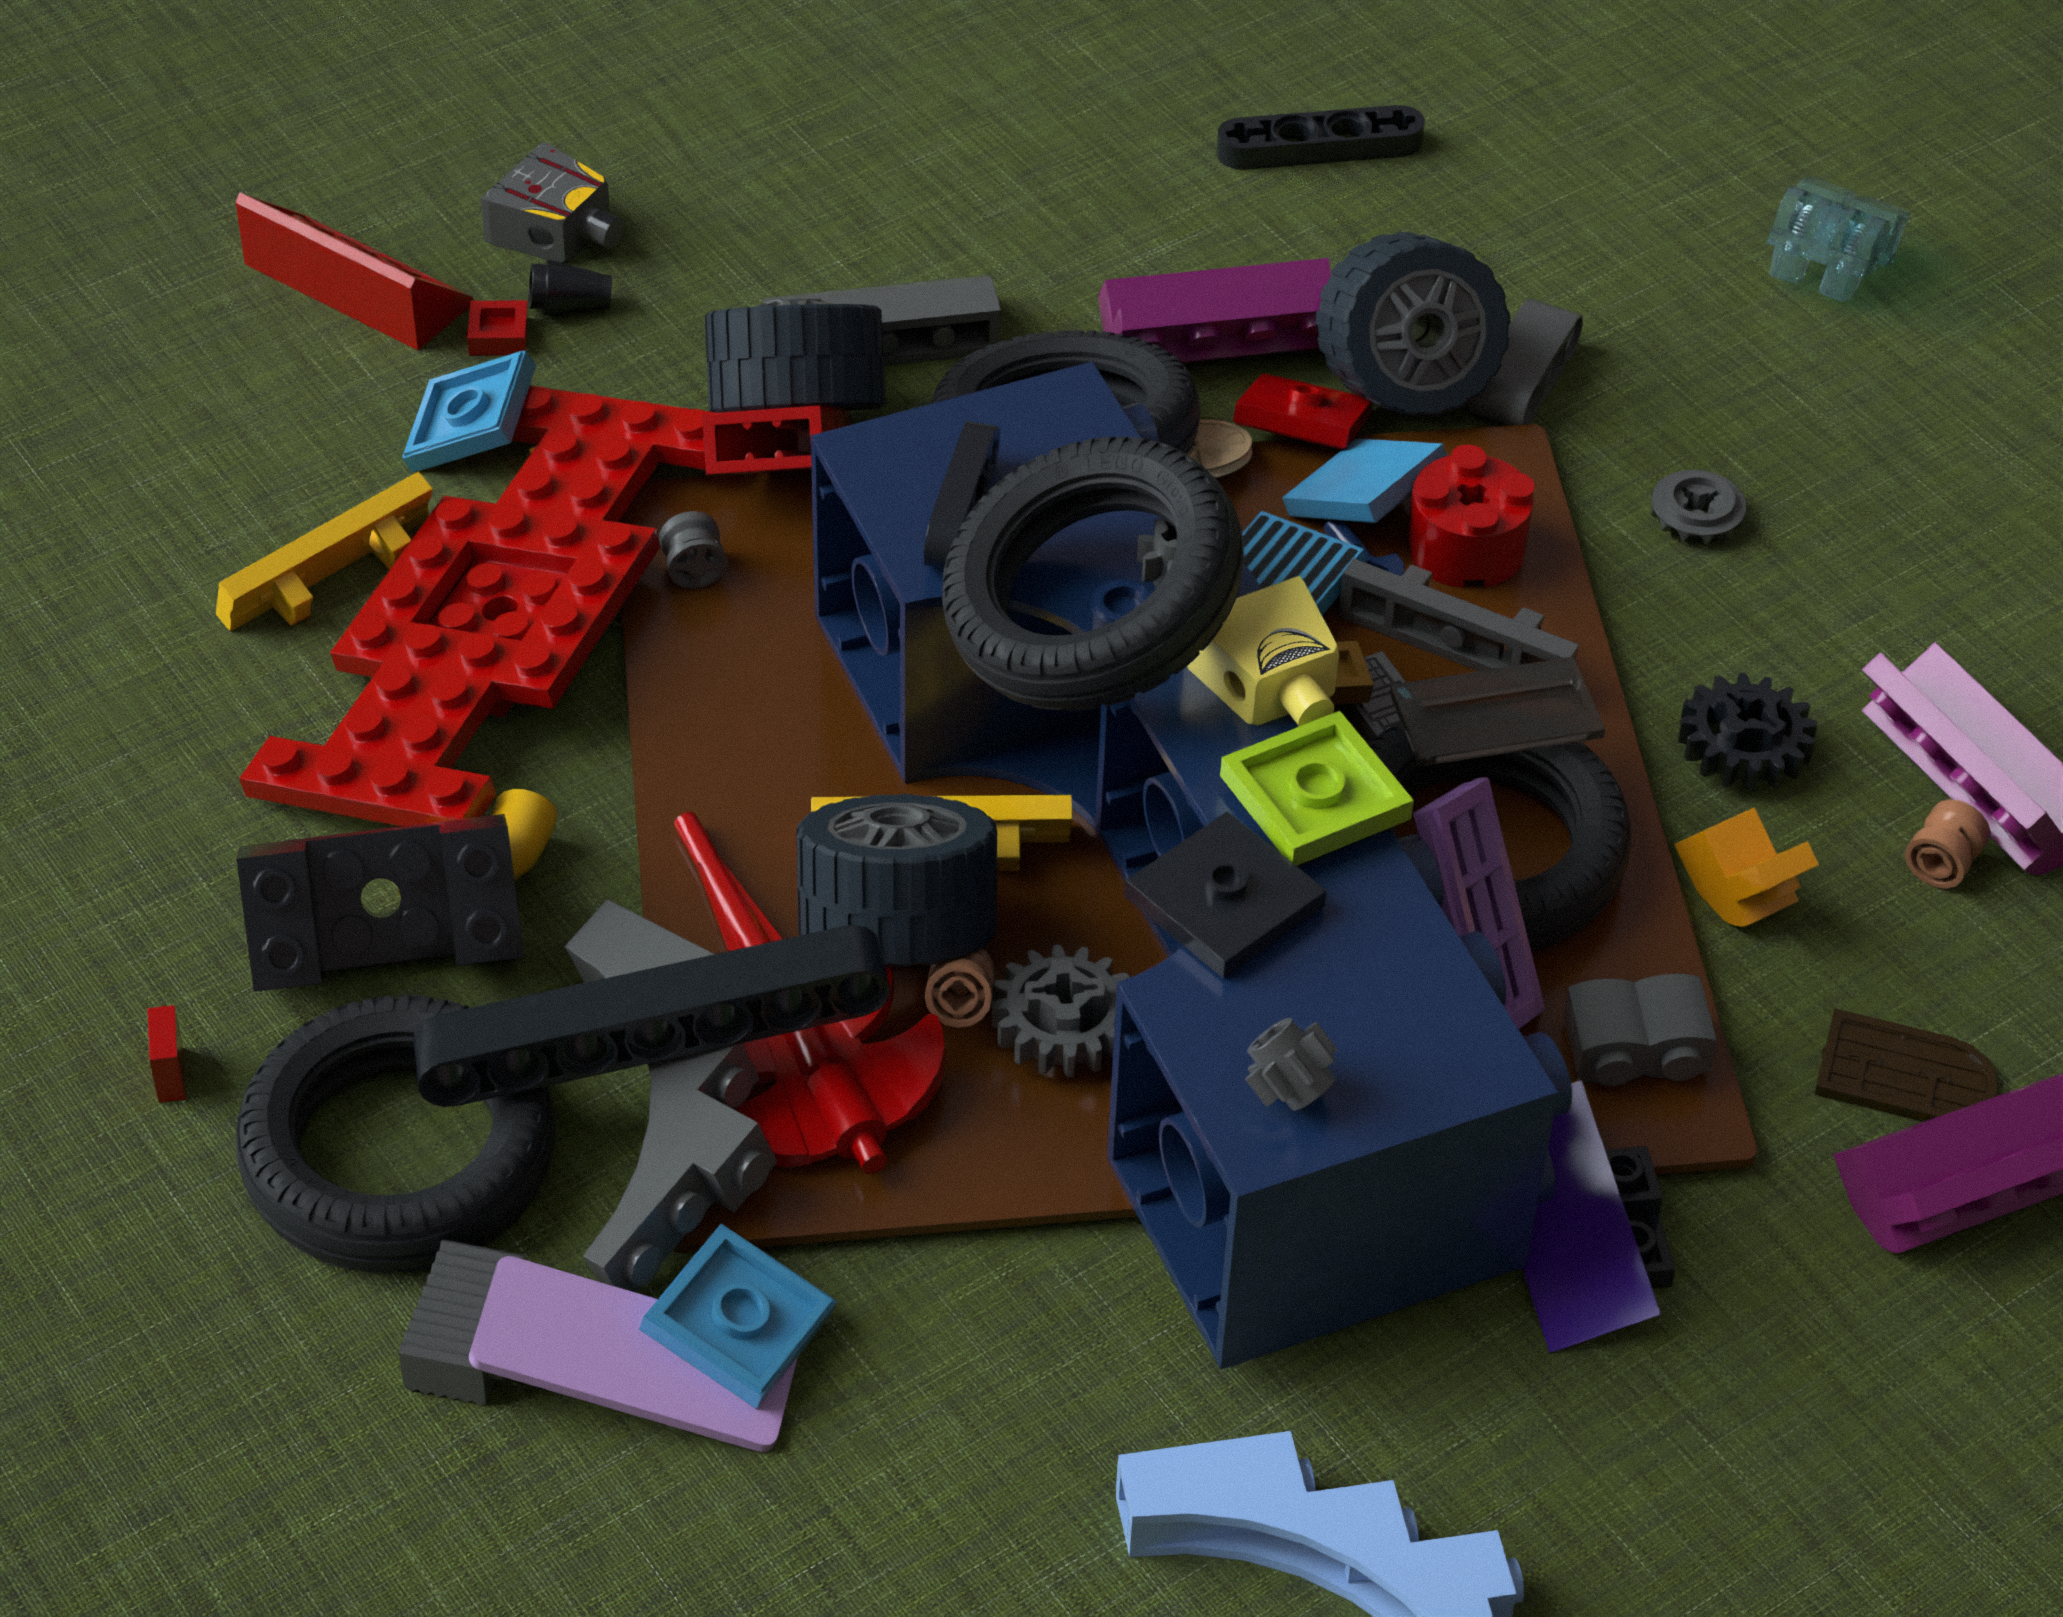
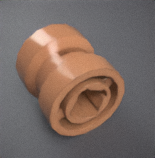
[1905,799,1991,889]
[925,948,996,1028]

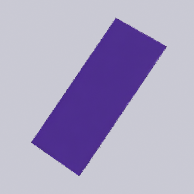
[1522,1080,1661,1353]

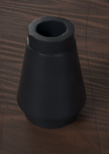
[528,259,612,316]

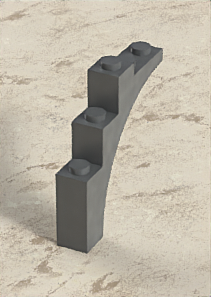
[565,899,778,1293]

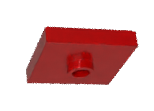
[1233,373,1372,450]

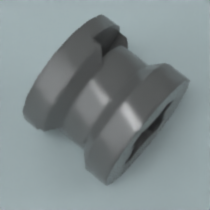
[659,511,728,589]

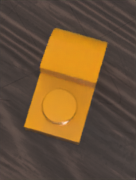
[1674,807,1819,926]

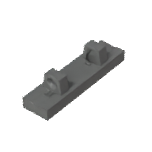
[1338,558,1579,703]

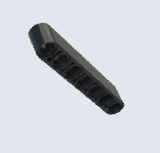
[414,925,890,1107]

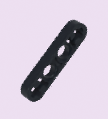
[1216,105,1425,170]

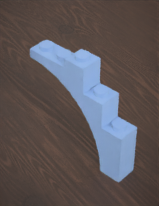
[1116,1431,1524,1617]

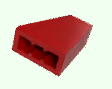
[702,405,851,475]

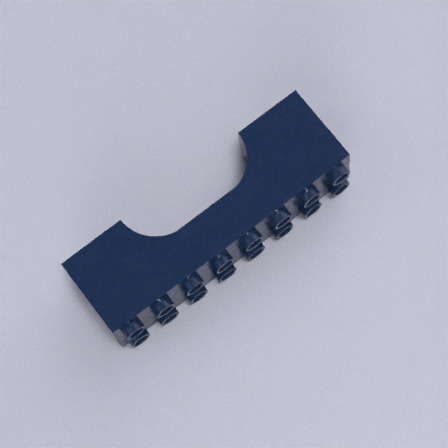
[811,361,1572,1370]

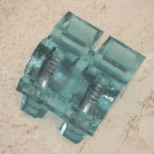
[1767,176,1910,302]

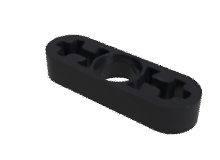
[924,421,1000,569]

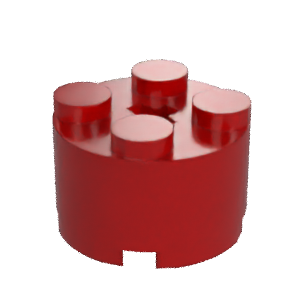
[1407,444,1535,588]

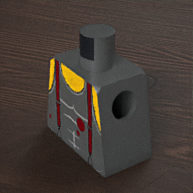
[481,142,624,263]

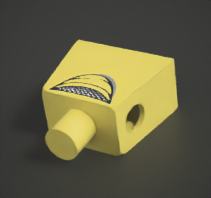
[1187,576,1339,726]

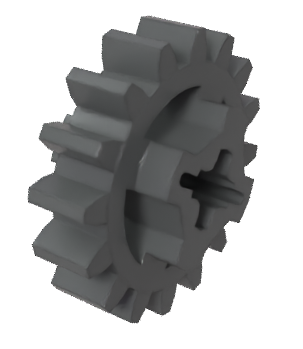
[991,944,1130,1077]

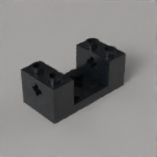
[236,814,524,992]

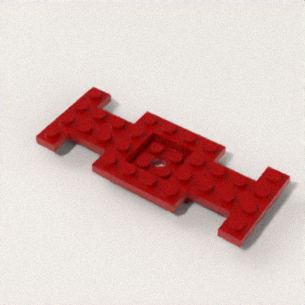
[239,386,717,826]

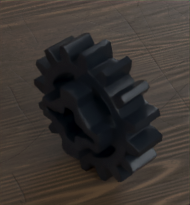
[1678,673,1817,791]

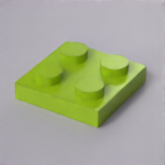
[1220,711,1414,866]

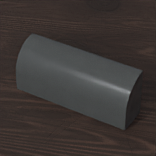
[762,275,1001,366]

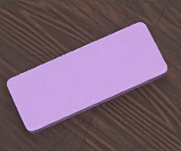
[469,1256,797,1452]

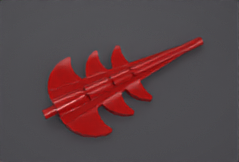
[674,812,947,1174]

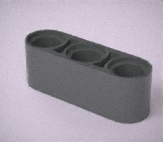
[1468,298,1583,426]

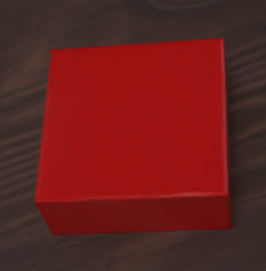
[467,300,529,356]
[147,1005,186,1103]

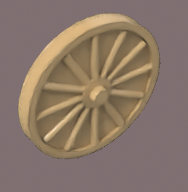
[1187,419,1253,477]

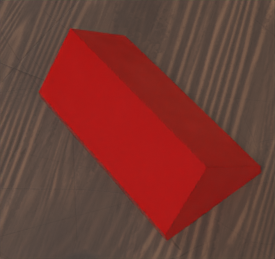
[235,192,474,350]

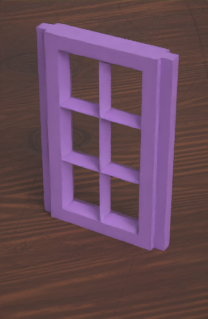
[1413,777,1545,1029]

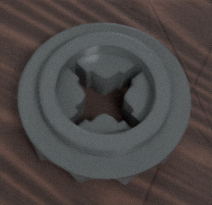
[1651,470,1746,545]

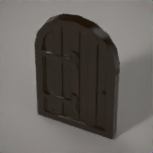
[1814,1008,1998,1122]

